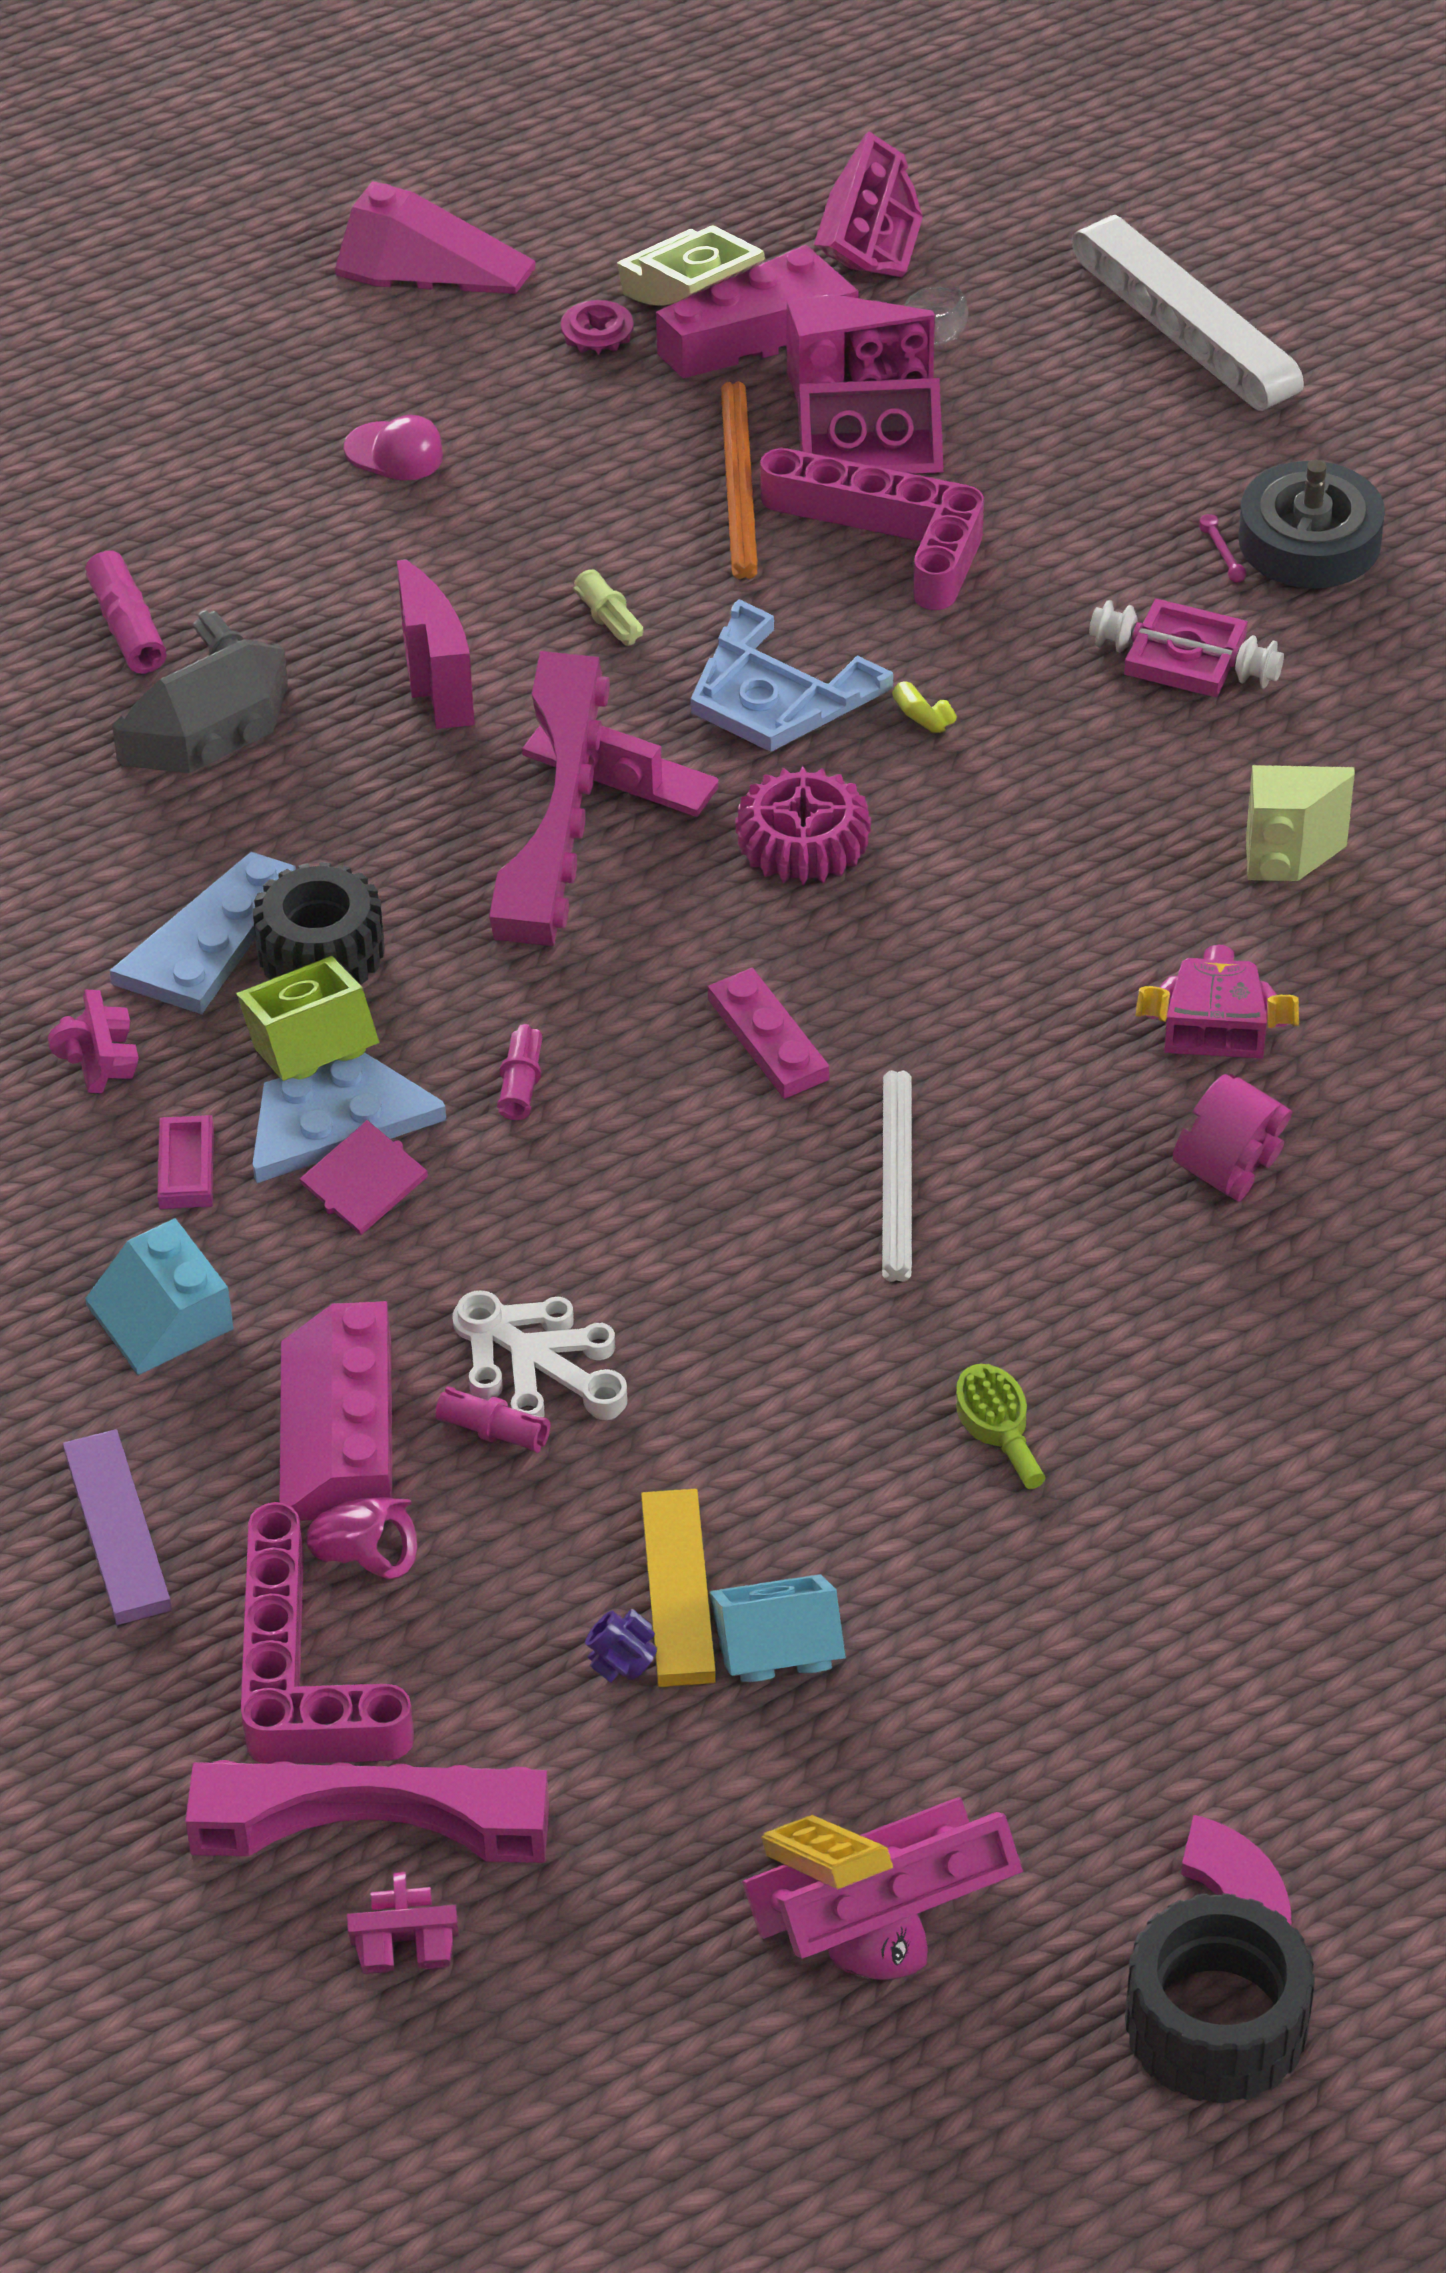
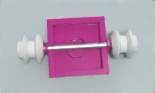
[1089,598,1284,698]

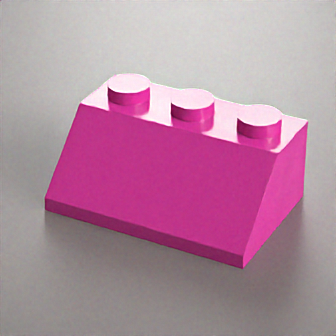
[797,378,944,474]

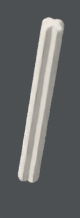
[882,1070,912,1282]

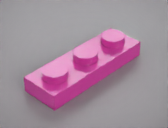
[708,967,830,1099]

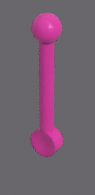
[1199,514,1247,583]

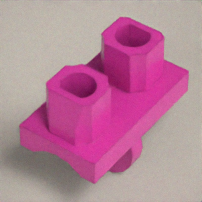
[48,989,139,1093]
[347,1872,459,1974]

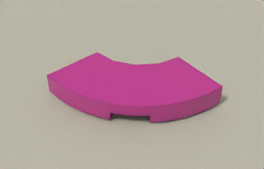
[1181,1815,1291,1925]

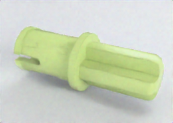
[573,569,643,646]

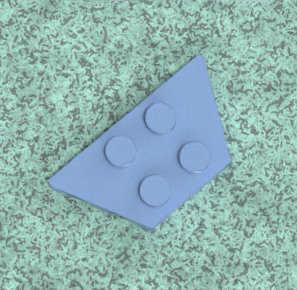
[253,1053,446,1183]

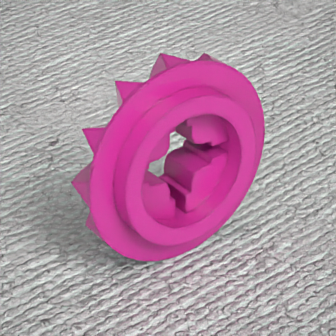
[561,300,634,355]

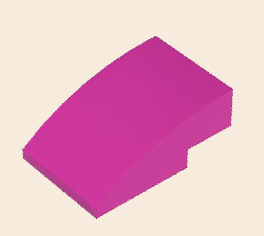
[397,560,475,729]

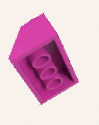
[280,1301,392,1521]

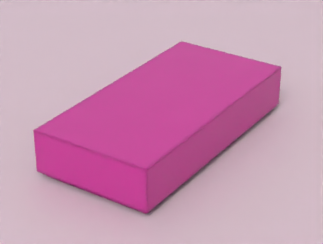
[157,1115,214,1209]

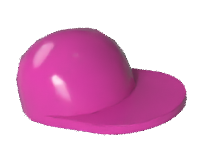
[344,415,443,481]

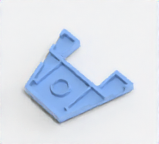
[691,599,893,752]

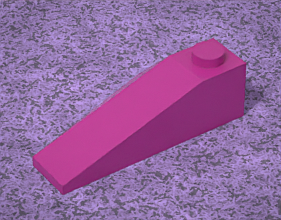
[335,181,535,294]

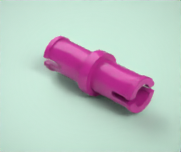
[435,1386,550,1453]

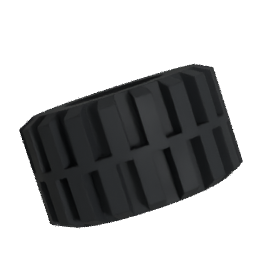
[253,862,385,985]

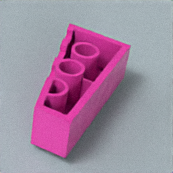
[656,244,859,378]

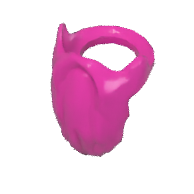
[306,1497,417,1579]

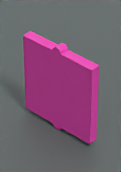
[300,1120,428,1235]

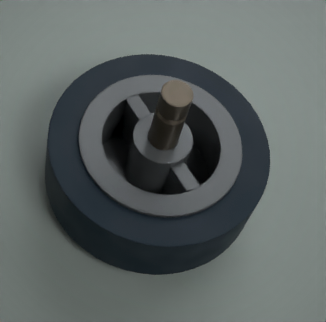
[1239,460,1385,588]

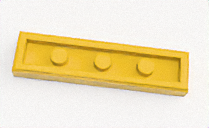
[641,1488,716,1687]
[761,1815,894,1889]

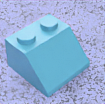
[85,1218,234,1375]
[709,1574,846,1682]

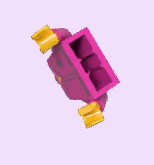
[1135,945,1299,1059]

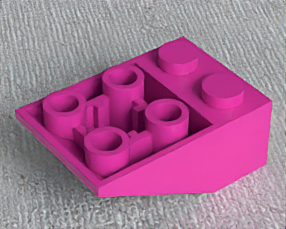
[787,294,935,403]

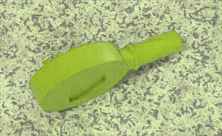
[956,1364,1045,1489]

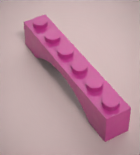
[489,651,610,946]
[185,1760,549,1863]

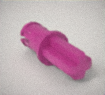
[497,1024,542,1120]

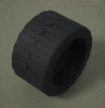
[1125,1893,1315,2103]

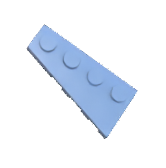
[109,852,296,1014]

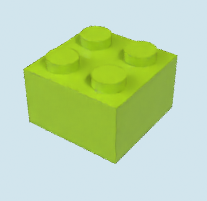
[236,956,380,1081]

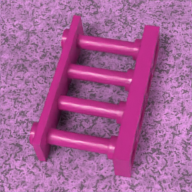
[742,1797,1023,1959]

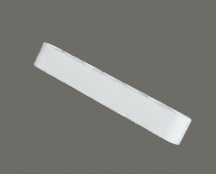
[1072,215,1304,411]

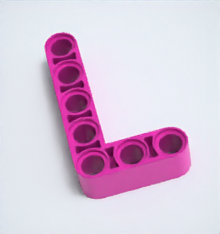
[760,448,984,610]
[241,1502,414,1764]

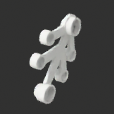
[453,1290,627,1420]

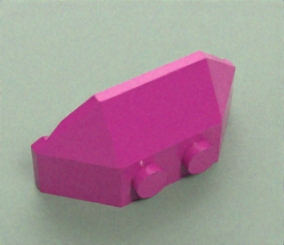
[814,131,923,277]

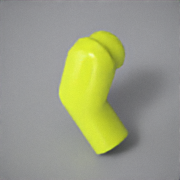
[892,681,957,733]

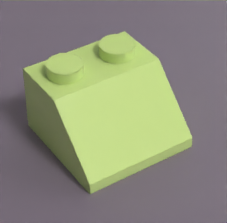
[1246,765,1355,881]

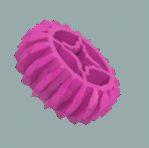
[735,766,871,886]

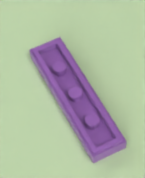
[63,1429,172,1625]

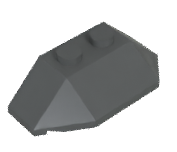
[112,639,288,773]

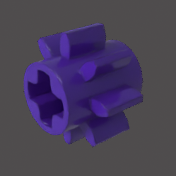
[585,1609,657,1683]

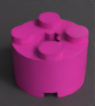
[1173,1073,1292,1202]

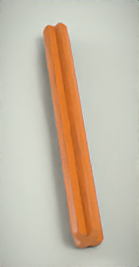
[721,381,757,580]

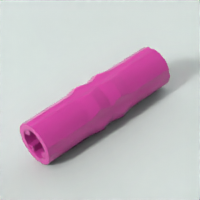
[85,550,167,674]

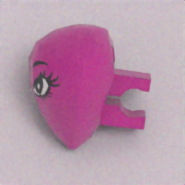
[827,1914,928,1980]

